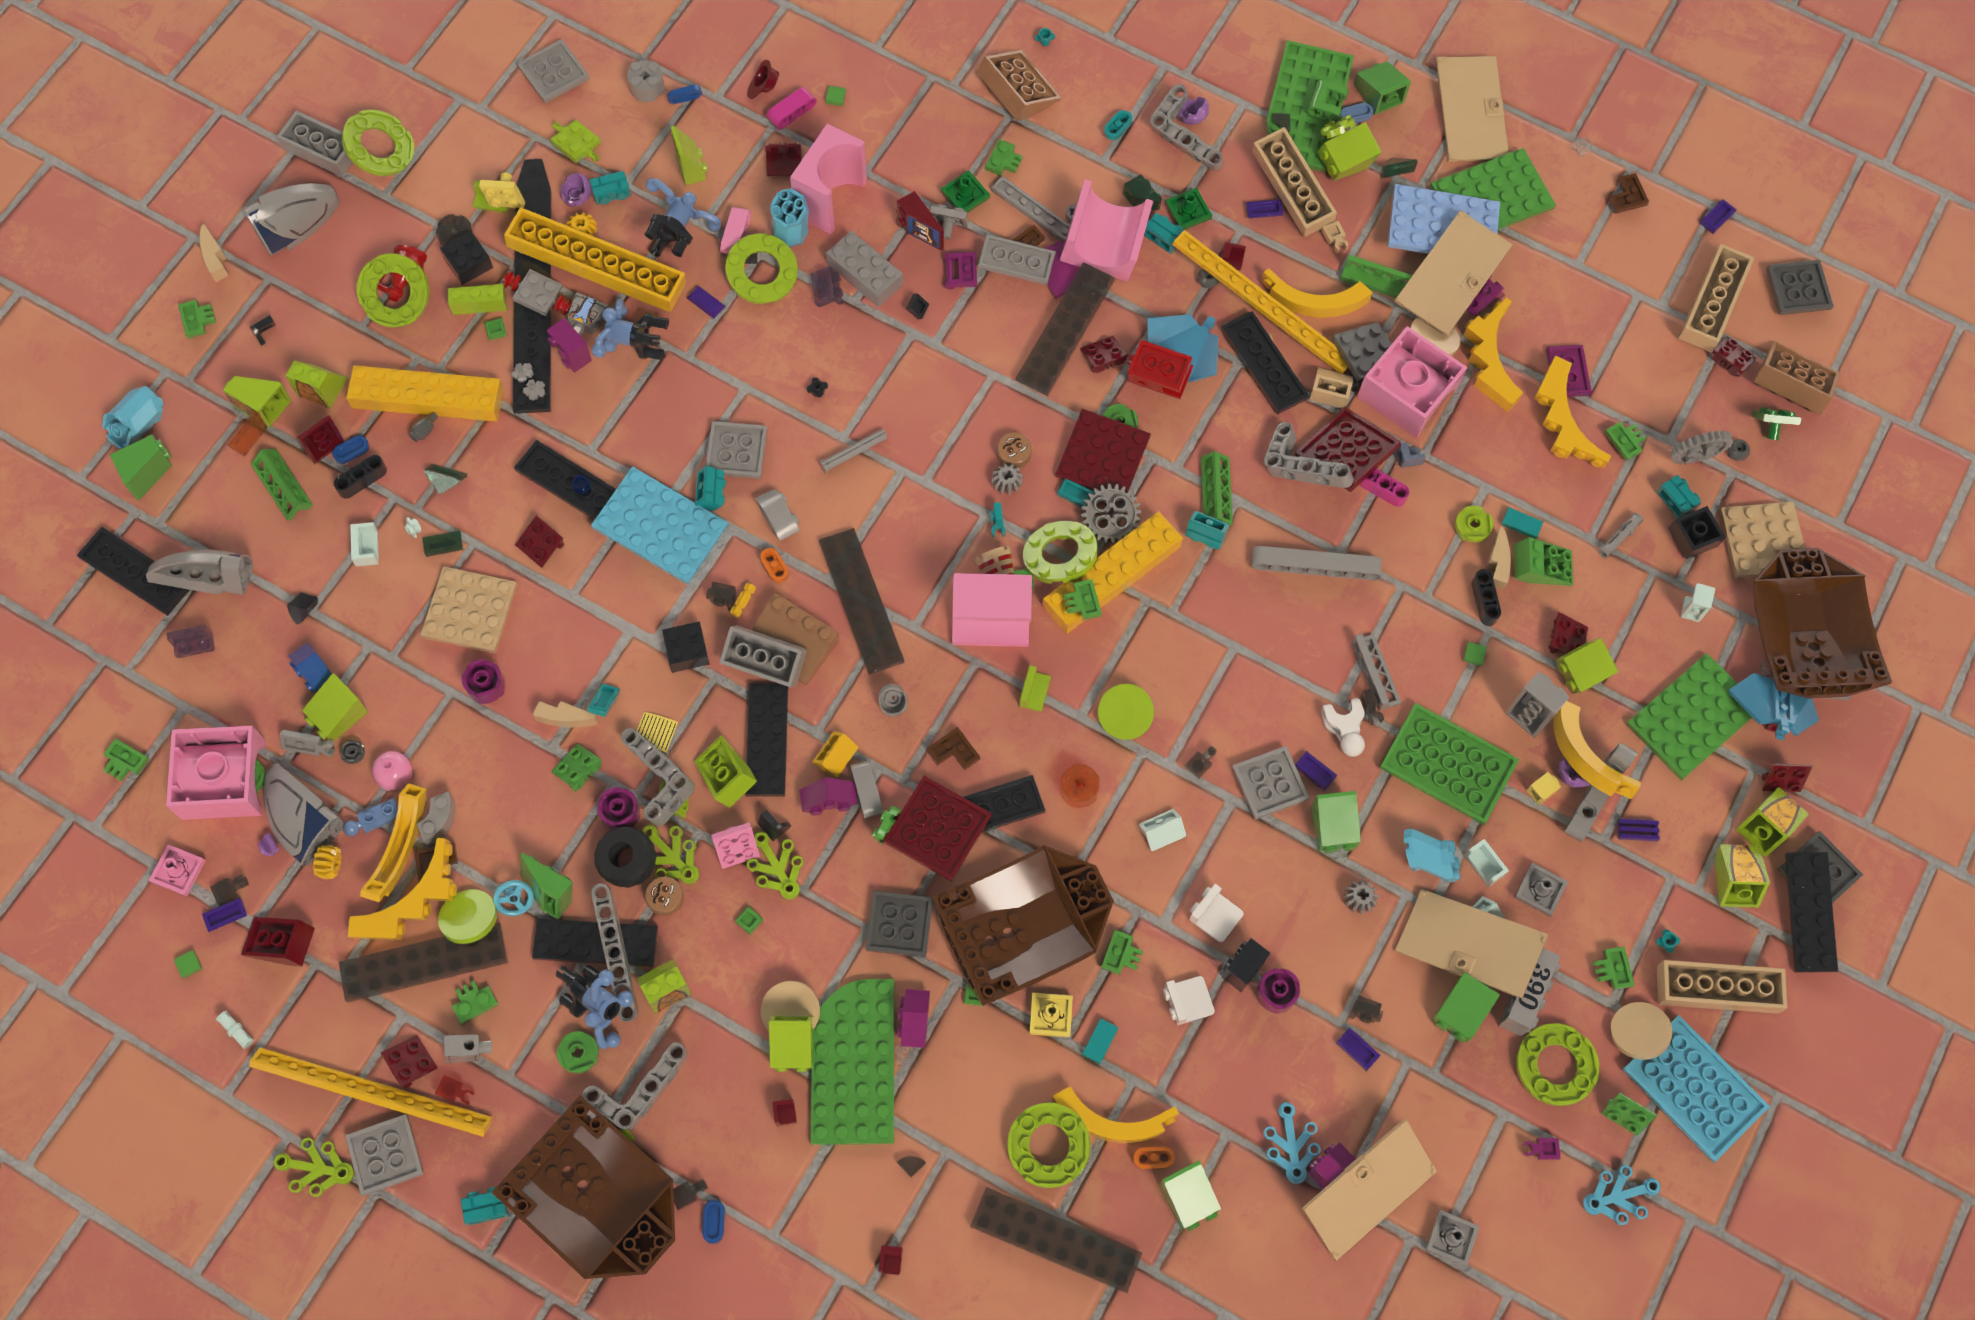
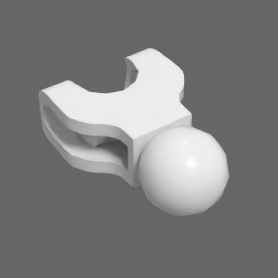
[1321,698,1365,757]

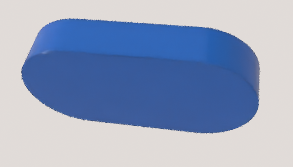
[667,85,702,104]
[332,435,369,464]
[702,1200,725,1244]

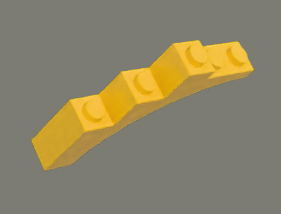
[1463,297,1523,413]
[1534,356,1611,468]
[348,838,457,940]

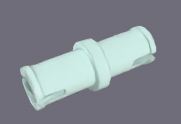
[216,1011,254,1049]

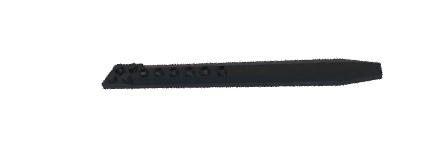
[513,159,552,414]

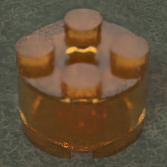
[1060,764,1100,808]

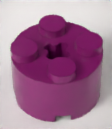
[462,659,505,704]
[597,787,640,830]
[1256,968,1300,1014]

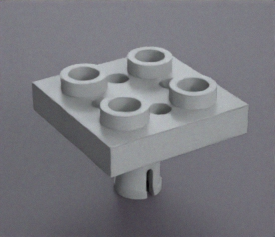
[930,204,969,239]
[1514,863,1568,917]
[1425,1210,1480,1267]

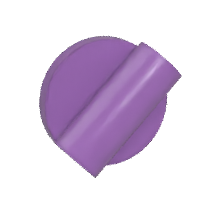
[258,833,279,856]

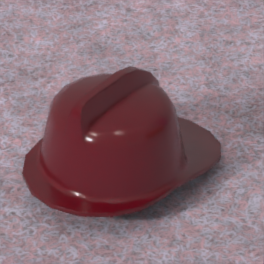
[747,60,779,99]

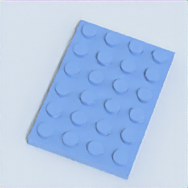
[1387,184,1500,254]

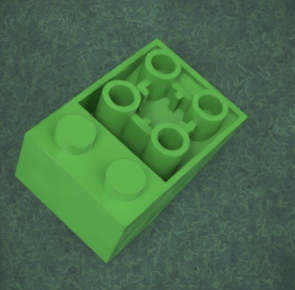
[1514,537,1573,586]
[520,853,573,919]

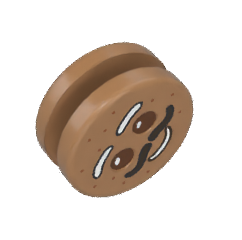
[997,432,1032,469]
[645,876,684,916]

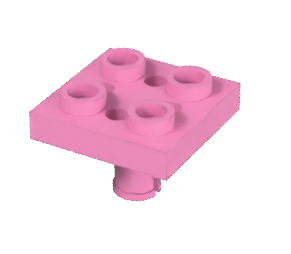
[711,822,760,869]
[149,845,206,897]

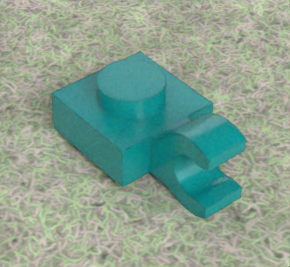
[990,502,1006,538]

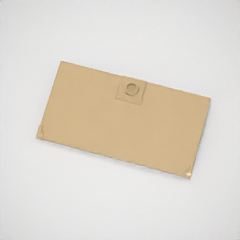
[1436,56,1509,162]
[1394,210,1513,336]
[1395,889,1548,999]
[1302,1119,1437,1261]

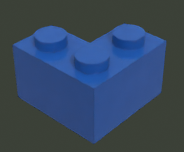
[288,642,332,693]

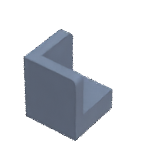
[1396,443,1426,468]

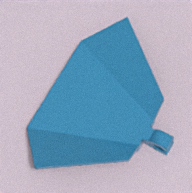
[1147,314,1219,382]
[1728,673,1819,741]

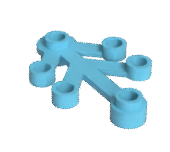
[1263,1102,1321,1184]
[1583,1165,1660,1226]

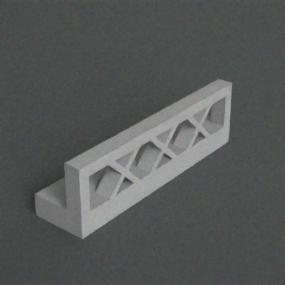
[1352,634,1401,711]

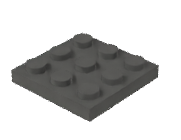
[1766,260,1834,315]
[1332,322,1392,382]
[1777,831,1863,903]
[866,891,933,958]

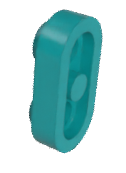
[1104,110,1132,140]

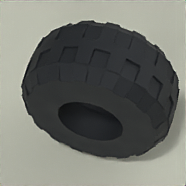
[594,826,656,888]

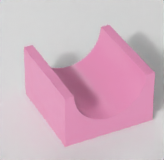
[790,124,867,235]
[1060,179,1153,282]
[1357,326,1467,439]
[952,573,1032,647]
[166,726,266,820]

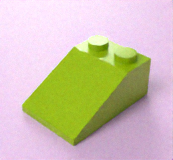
[670,126,708,185]
[694,735,757,808]

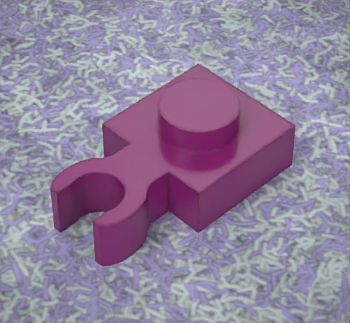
[1522,1138,1561,1160]

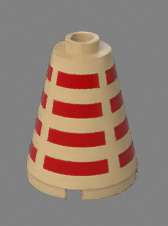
[974,546,1014,575]

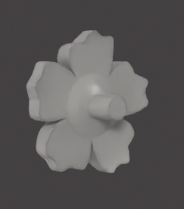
[511,363,533,382]
[523,379,545,401]

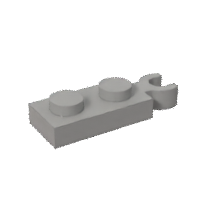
[280,730,335,756]

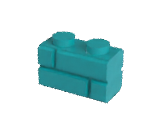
[589,171,631,205]
[1144,213,1184,254]
[695,466,726,511]
[1657,475,1701,518]
[1185,511,1230,550]
[461,1187,510,1226]

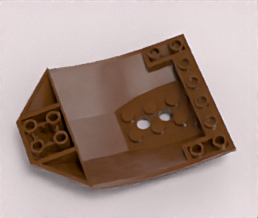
[1753,548,1892,699]
[932,845,1114,1006]
[491,1095,675,1279]

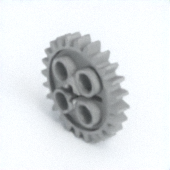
[1671,430,1733,465]
[1081,484,1142,545]

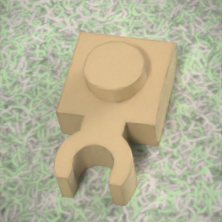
[1321,221,1348,253]

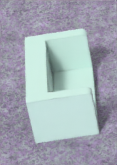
[350,522,379,567]
[1681,583,1715,622]
[1464,839,1509,887]

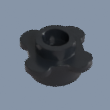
[807,378,828,398]

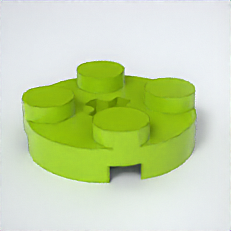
[1321,115,1356,139]
[1455,506,1494,543]

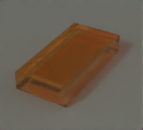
[228,417,267,456]

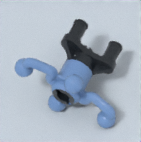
[644,178,721,257]
[591,298,669,361]
[556,965,634,1049]

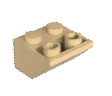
[1309,367,1353,409]

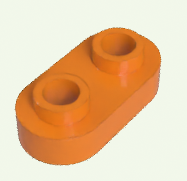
[760,548,789,583]
[1133,1147,1175,1170]

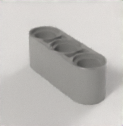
[850,761,883,819]

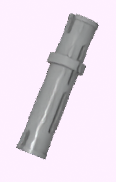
[1598,513,1643,558]

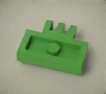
[985,139,1023,176]
[178,300,216,339]
[1604,422,1646,461]
[1063,579,1102,620]
[103,738,149,781]
[1101,930,1143,975]
[1593,947,1635,990]
[452,979,499,1025]

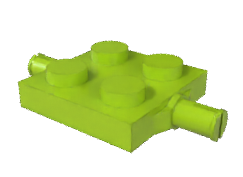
[550,119,601,163]

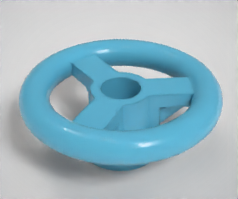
[493,880,534,916]

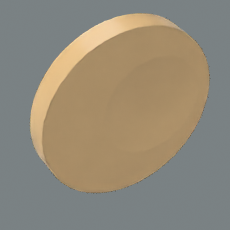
[1410,317,1460,356]
[761,980,820,1031]
[1611,1002,1672,1060]

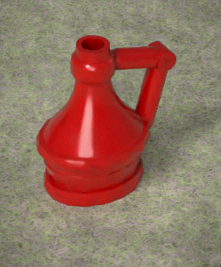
[377,245,427,302]

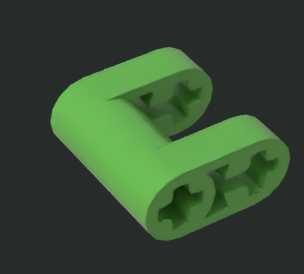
[1308,79,1349,122]

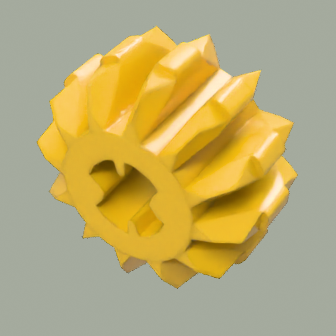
[566,211,597,236]
[312,845,342,879]

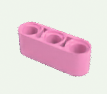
[720,207,751,254]

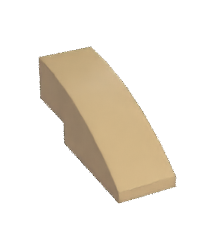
[200,224,229,282]
[1486,527,1511,590]
[533,701,599,728]

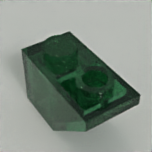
[1122,174,1162,210]

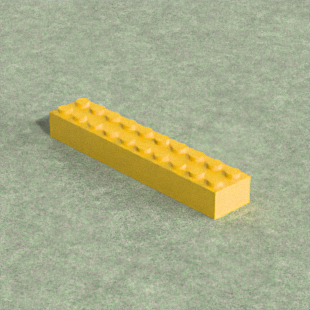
[504,207,686,313]

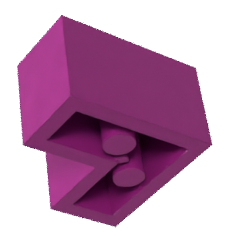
[547,318,592,373]
[799,777,857,816]
[897,989,930,1048]
[1307,1142,1356,1189]

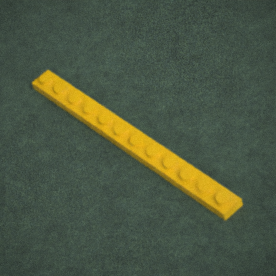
[1172,230,1348,374]
[250,1048,492,1137]

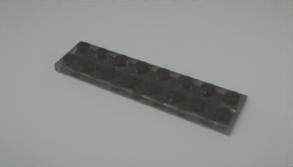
[1016,262,1115,396]
[819,528,905,675]
[339,923,508,1003]
[970,1187,1142,1294]

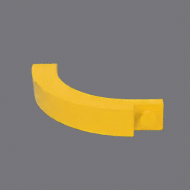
[1261,268,1373,318]
[1553,701,1641,799]
[360,783,427,902]
[1052,1086,1179,1143]

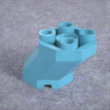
[770,188,809,248]
[102,386,164,449]
[1404,829,1461,883]

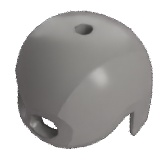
[878,684,908,716]

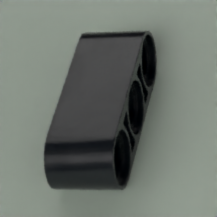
[334,455,387,499]
[1471,569,1501,626]

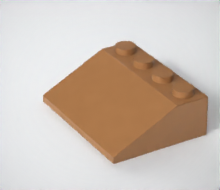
[977,50,1061,121]
[1754,341,1840,415]
[752,593,839,685]

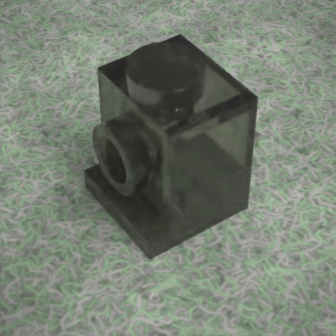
[706,582,737,610]
[1349,995,1383,1024]

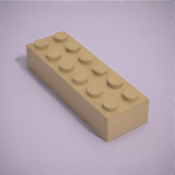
[1252,127,1337,237]
[1678,244,1754,353]
[1657,960,1788,1014]

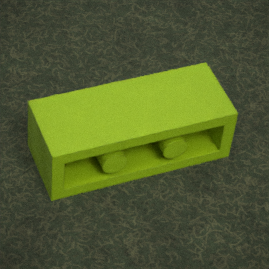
[448,284,507,315]

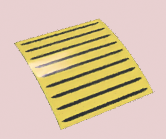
[633,712,678,753]

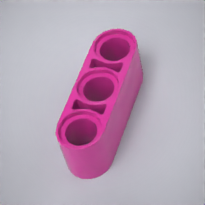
[766,87,817,130]
[1359,469,1410,507]

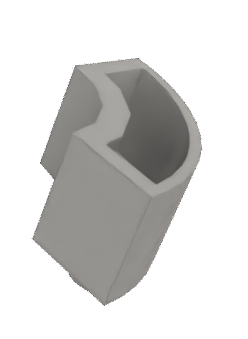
[755,489,800,541]
[417,791,456,848]

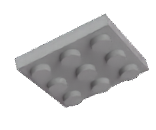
[517,39,590,103]
[706,421,768,479]
[1232,746,1309,820]
[345,1114,424,1197]

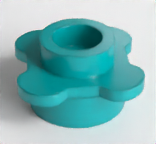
[1035,28,1055,46]
[1656,929,1680,953]

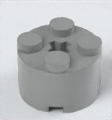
[627,61,665,102]

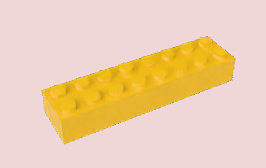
[346,365,504,422]
[1042,511,1183,634]

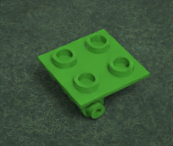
[551,743,602,792]
[1601,1092,1657,1136]

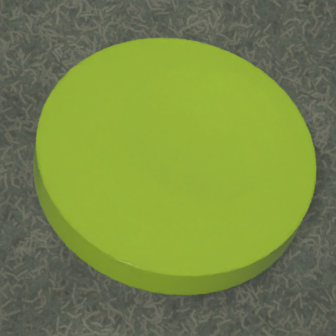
[1098,684,1154,740]
[438,889,498,944]

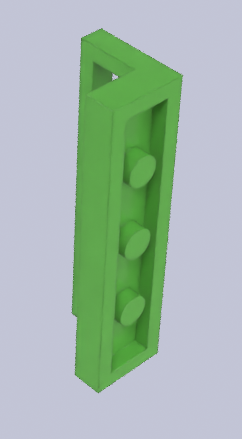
[1340,254,1413,298]
[251,449,313,520]
[1201,451,1233,526]

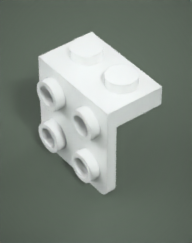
[1189,884,1244,943]
[1163,976,1215,1026]

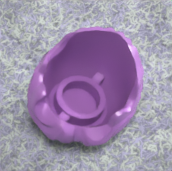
[1178,96,1209,125]
[561,173,591,207]
[1558,758,1591,788]

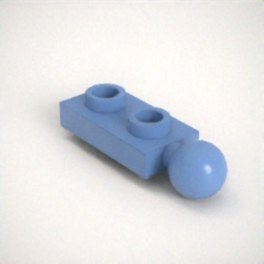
[343,798,398,836]

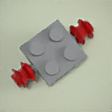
[502,269,572,316]

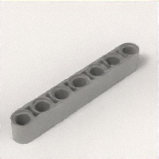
[1252,546,1382,580]
[591,884,639,1022]

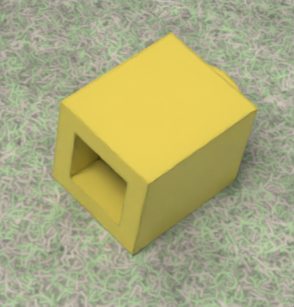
[1526,772,1561,805]

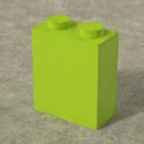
[1555,638,1618,694]

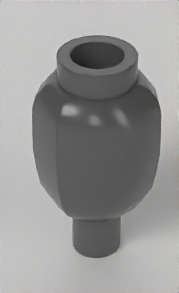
[409,412,438,442]

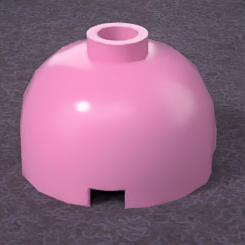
[372,751,413,791]

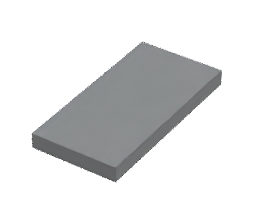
[978,234,1056,285]

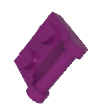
[944,252,977,289]

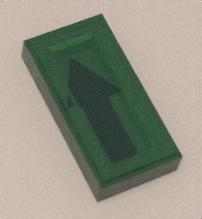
[422,530,464,557]

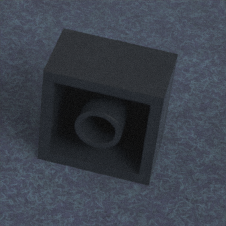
[440,231,493,285]
[1668,506,1726,560]
[662,621,710,673]
[1222,938,1270,992]

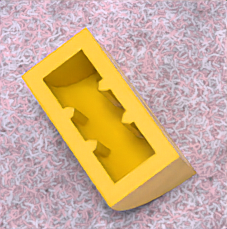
[812,731,859,778]

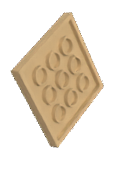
[1719,502,1805,579]
[420,566,518,654]

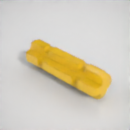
[730,583,756,618]

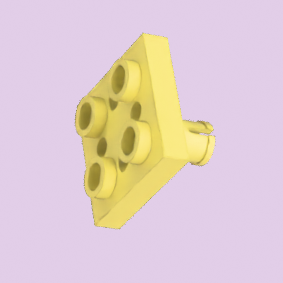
[479,173,525,209]
[1029,993,1073,1038]

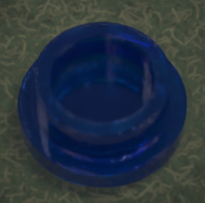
[571,475,591,493]

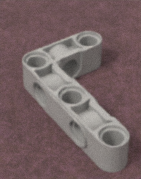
[1150,84,1223,171]
[1264,422,1354,488]
[621,728,695,826]
[1564,742,1638,842]
[583,1042,688,1131]

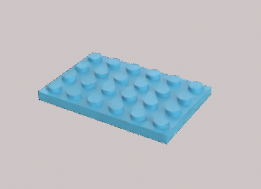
[591,466,728,585]
[1622,1015,1770,1163]

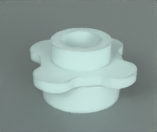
[404,517,421,538]

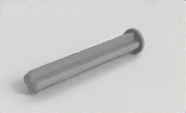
[819,429,887,474]

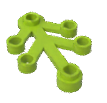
[642,825,700,884]
[747,832,804,900]
[274,1138,354,1197]

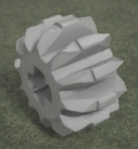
[992,463,1023,495]
[1344,880,1379,914]

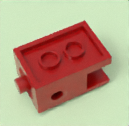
[1127,340,1194,400]

